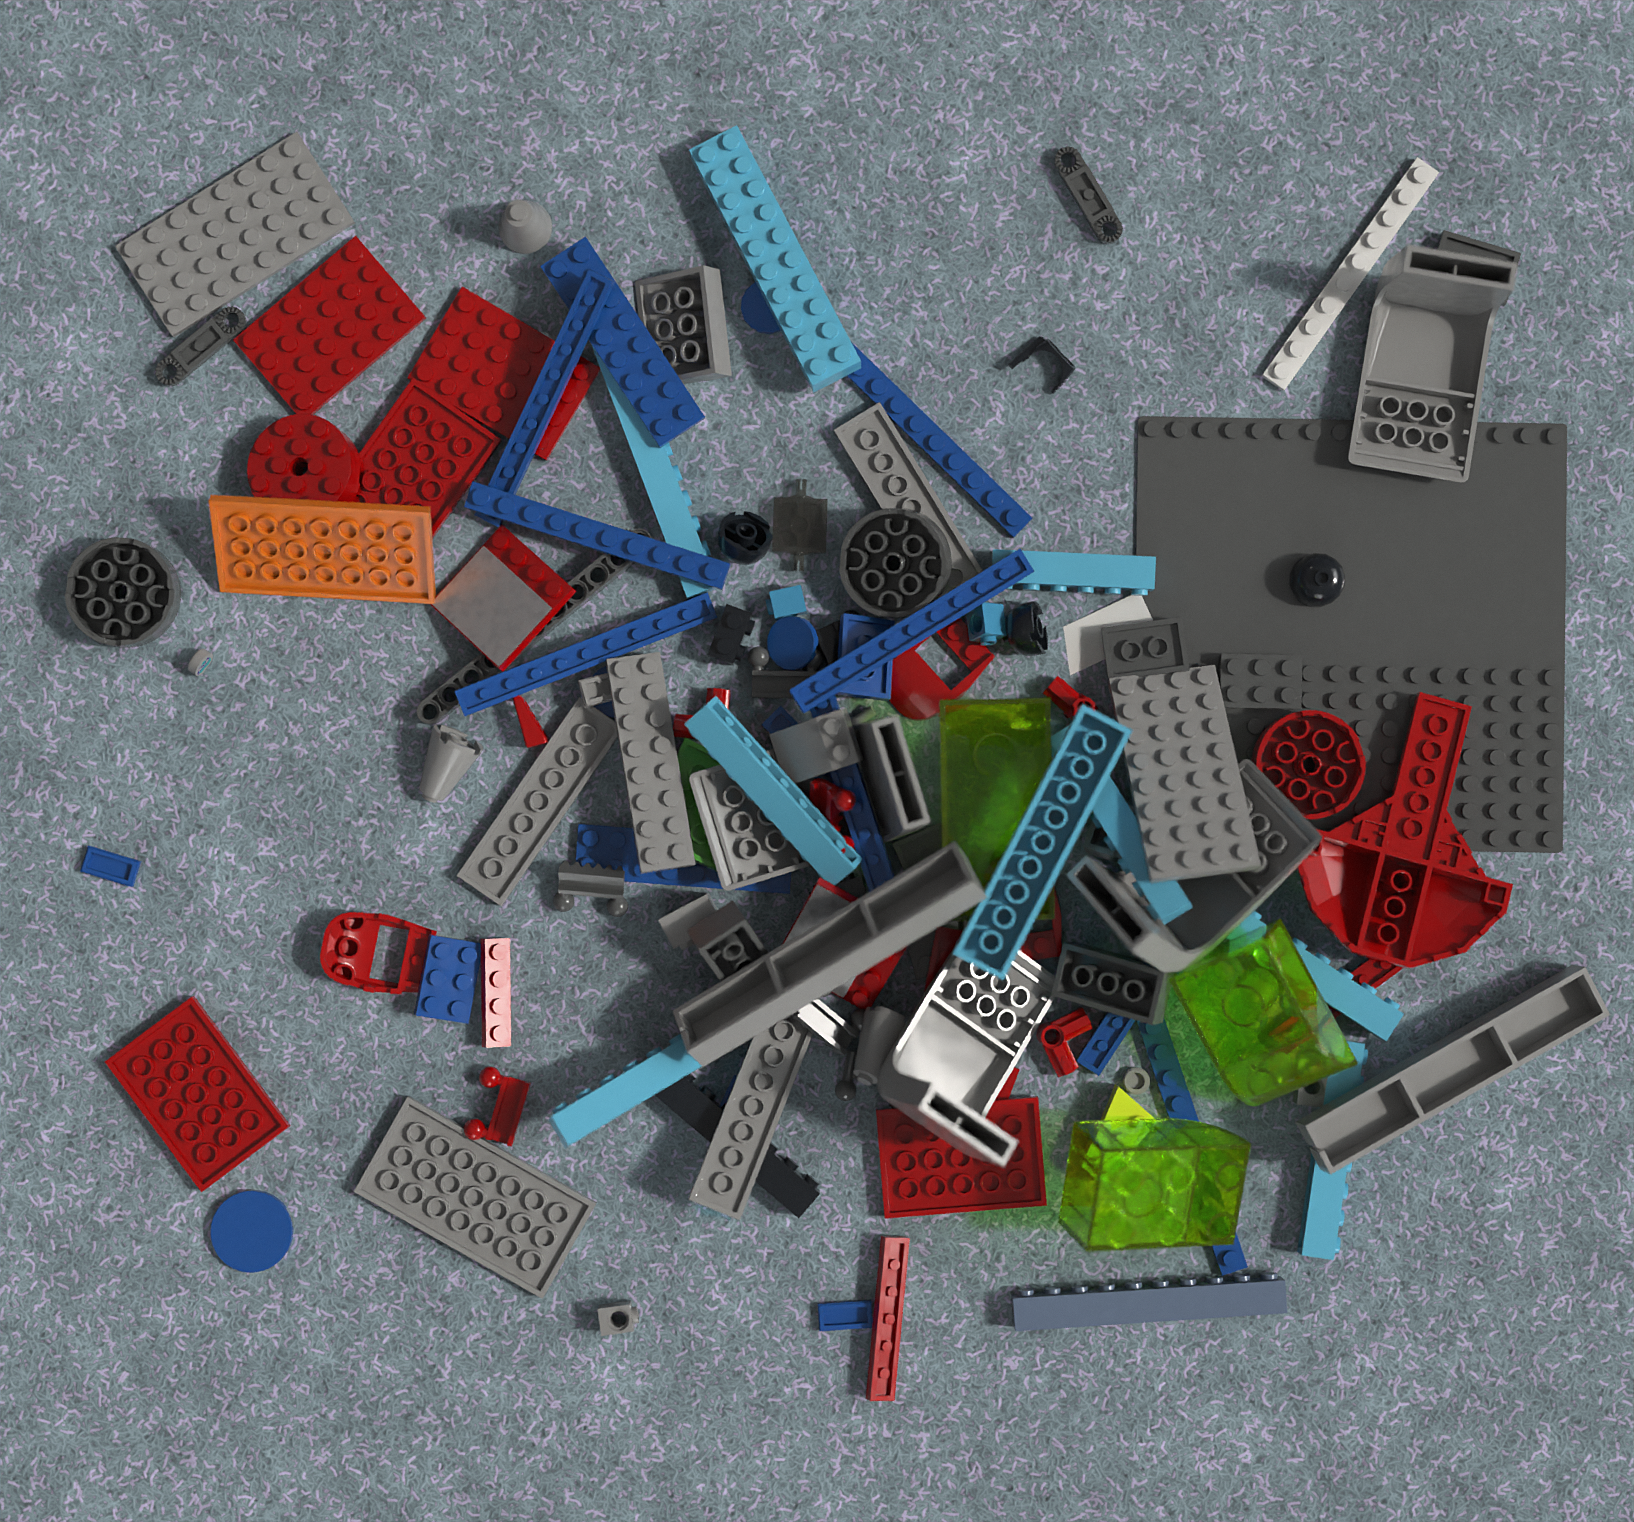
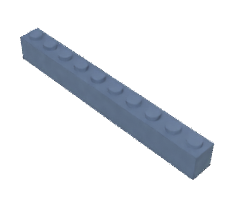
[1011,1272,1287,1331]

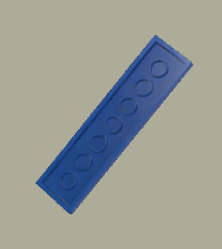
[540,236,705,448]
[576,824,791,894]

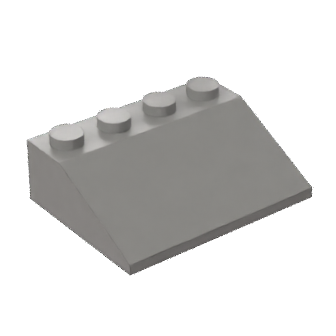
[635,265,732,384]

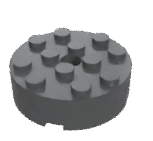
[839,508,952,618]
[65,537,181,648]

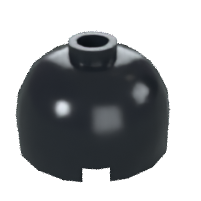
[718,511,773,565]
[1289,553,1345,607]
[1002,601,1048,656]

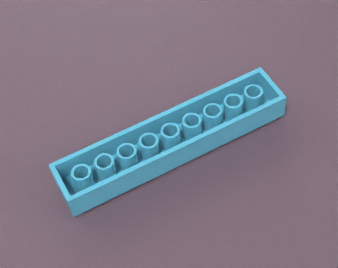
[689,125,861,393]
[952,705,1133,980]

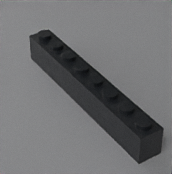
[655,1073,820,1218]

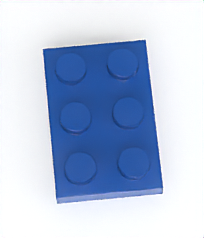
[836,613,895,701]
[414,934,481,1024]

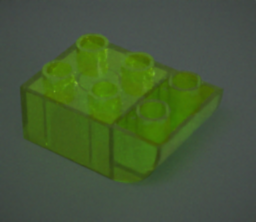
[1168,918,1358,1106]
[1058,1118,1251,1252]

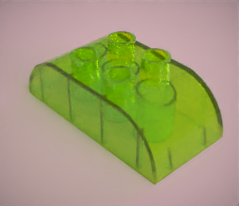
[938,698,1055,921]

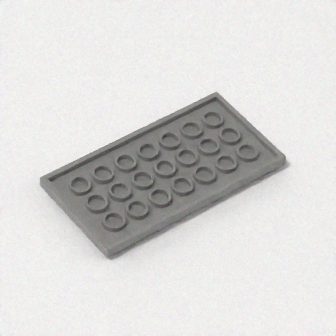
[115,132,355,337]
[1108,665,1261,883]
[354,1096,597,1299]

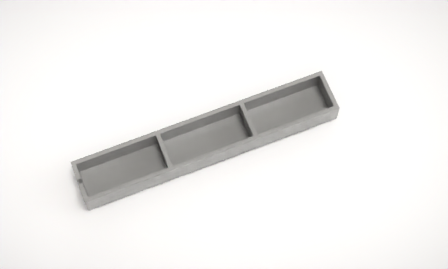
[673,841,987,1067]
[1296,965,1610,1174]

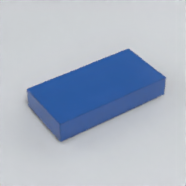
[80,845,141,887]
[818,1299,873,1331]

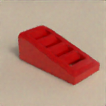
[513,695,549,748]

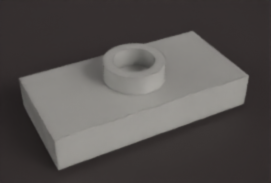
[578,673,612,708]

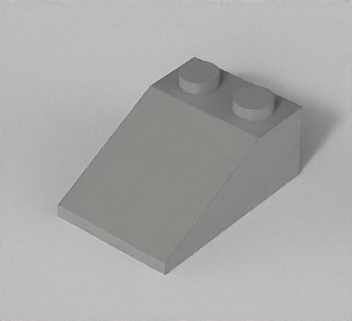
[769,708,864,783]

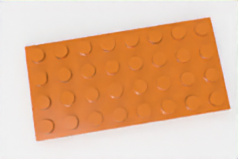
[209,495,436,604]

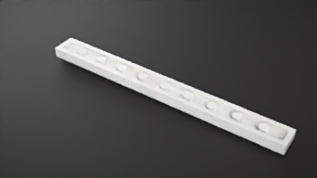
[1262,157,1439,391]

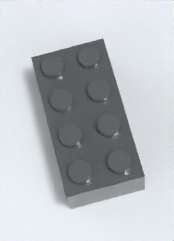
[687,900,769,981]
[1051,941,1175,1025]

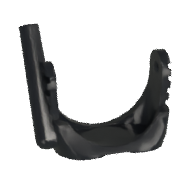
[1008,336,1076,394]

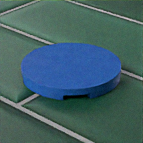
[211,1190,293,1273]

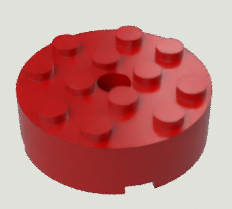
[247,414,362,502]
[1251,710,1366,819]

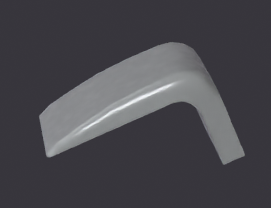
[1348,245,1518,482]
[689,715,931,891]
[1067,759,1322,972]
[877,946,1055,1166]

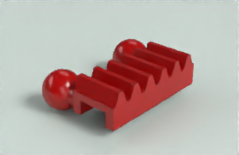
[810,778,856,854]
[464,1066,531,1147]

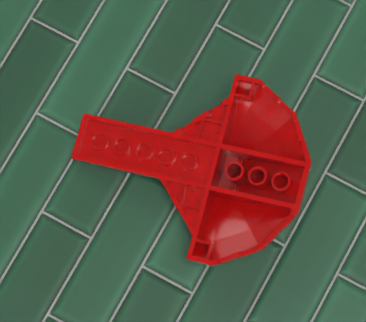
[1297,692,1513,969]

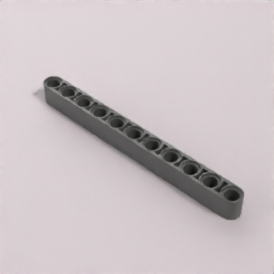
[417,528,651,725]

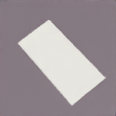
[1063,595,1153,675]

